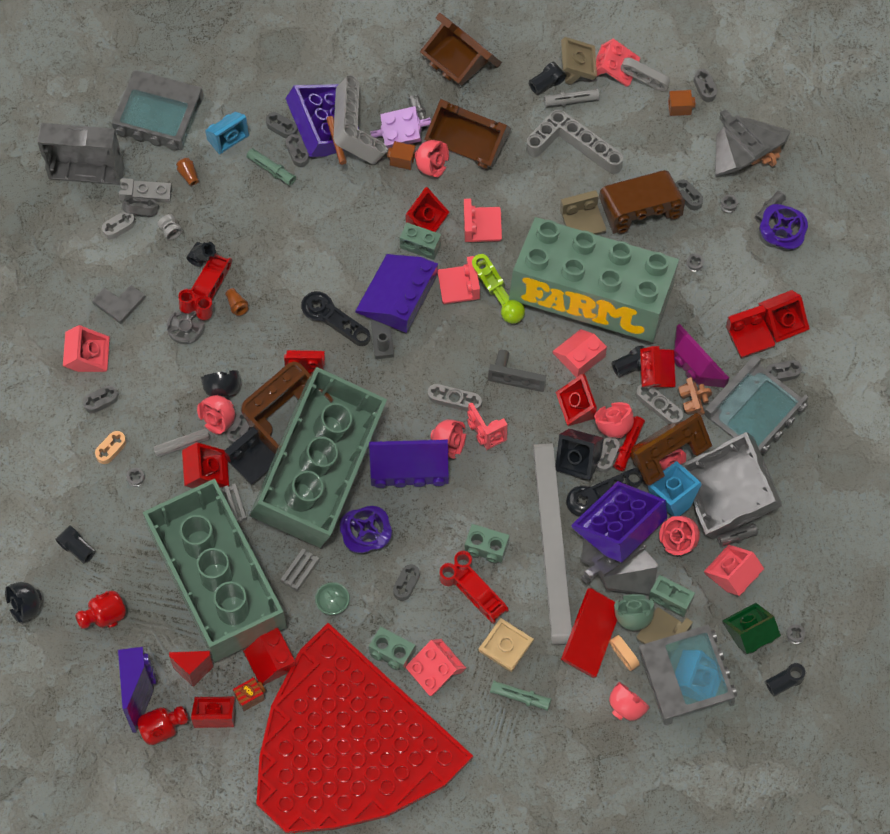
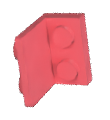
[596,39,640,87]
[464,199,502,242]
[438,256,480,304]
[467,403,508,450]
[406,639,466,696]

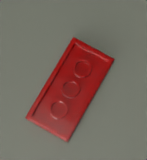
[561,588,617,678]

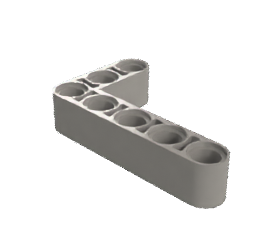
[333,75,387,164]
[526,110,623,174]

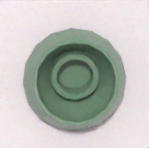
[315,582,350,615]

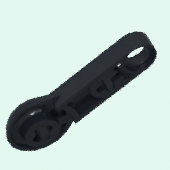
[301,291,370,346]
[566,468,643,516]

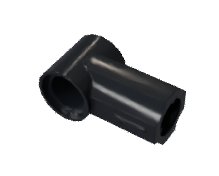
[529,62,566,94]
[186,242,216,267]
[611,345,644,377]
[55,525,96,564]
[765,663,805,697]

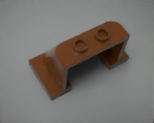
[420,13,502,86]
[630,413,712,486]

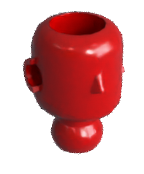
[75,590,126,629]
[137,706,189,745]

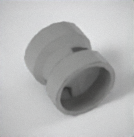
[157,214,182,240]

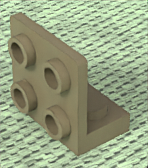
[560,190,606,235]
[636,607,693,659]

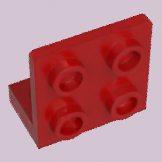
[726,305,775,358]
[640,346,676,388]
[284,350,325,375]

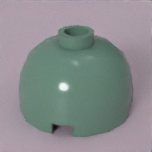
[614,594,655,631]

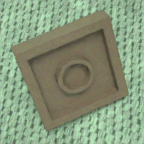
[561,37,597,85]

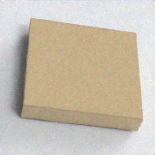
[478,618,534,673]

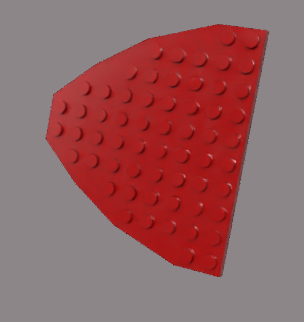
[256,623,473,834]

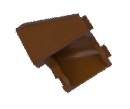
[424,99,511,169]

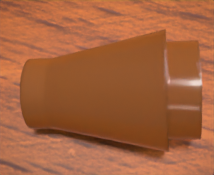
[176,158,199,186]
[225,288,248,316]

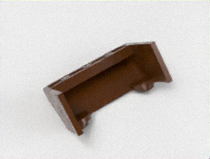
[241,362,334,454]

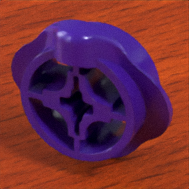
[760,204,808,249]
[340,506,392,553]

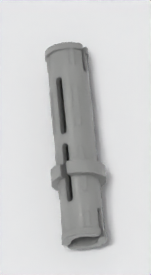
[544,89,599,107]

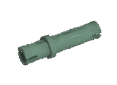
[246,148,296,186]
[490,680,552,711]

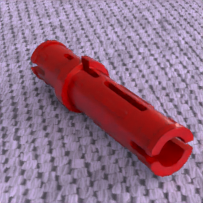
[613,416,645,471]

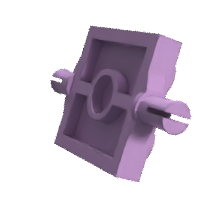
[370,106,431,149]

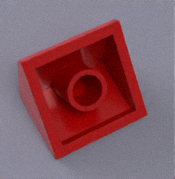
[406,187,449,232]
[556,374,597,426]
[169,651,213,687]
[191,696,235,728]

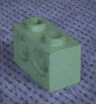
[400,223,441,260]
[465,524,509,563]
[649,575,695,617]
[369,626,416,671]

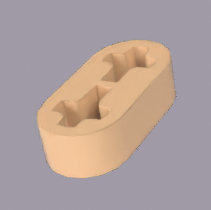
[95,431,126,464]
[609,635,640,671]

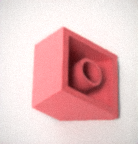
[63,325,109,372]
[552,329,607,378]
[704,545,764,596]

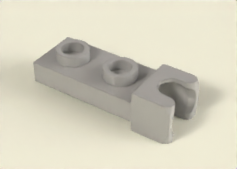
[119,178,171,203]

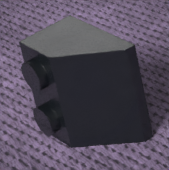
[555,429,604,480]

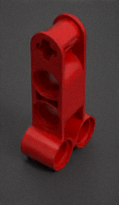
[178,253,232,320]
[439,551,509,624]

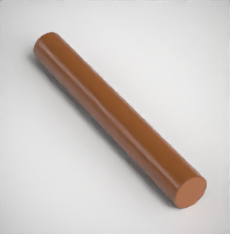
[326,116,347,165]

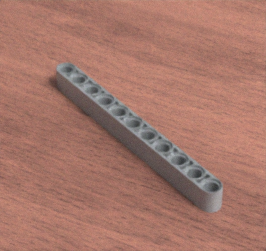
[533,443,572,645]

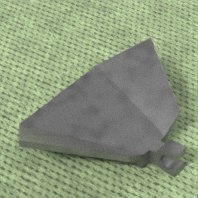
[715,109,790,177]
[581,539,658,596]

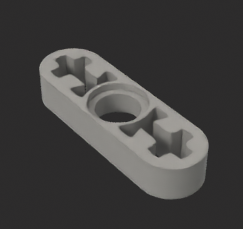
[621,58,670,91]
[428,384,482,411]
[636,384,683,424]

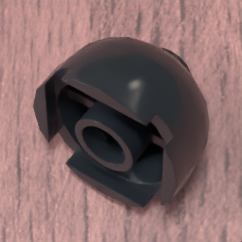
[201,370,240,400]
[5,582,42,623]

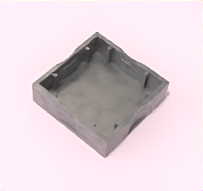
[37,123,124,185]
[681,432,783,539]

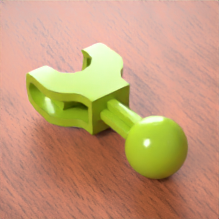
[472,254,525,324]

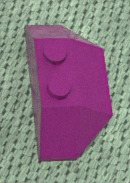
[674,324,729,388]

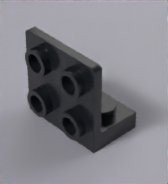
[224,427,275,485]

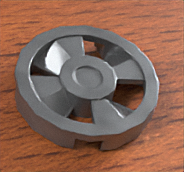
[166,311,204,344]

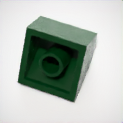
[722,603,781,654]

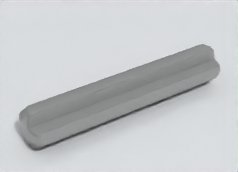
[153,428,210,457]

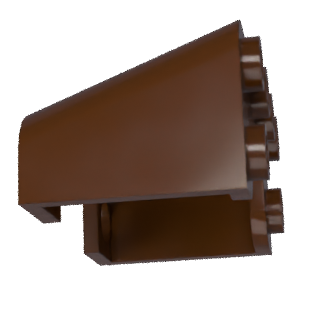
[599,170,685,234]

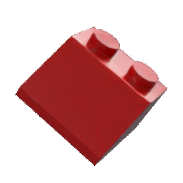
[758,290,810,343]
[182,442,229,488]
[243,628,296,685]

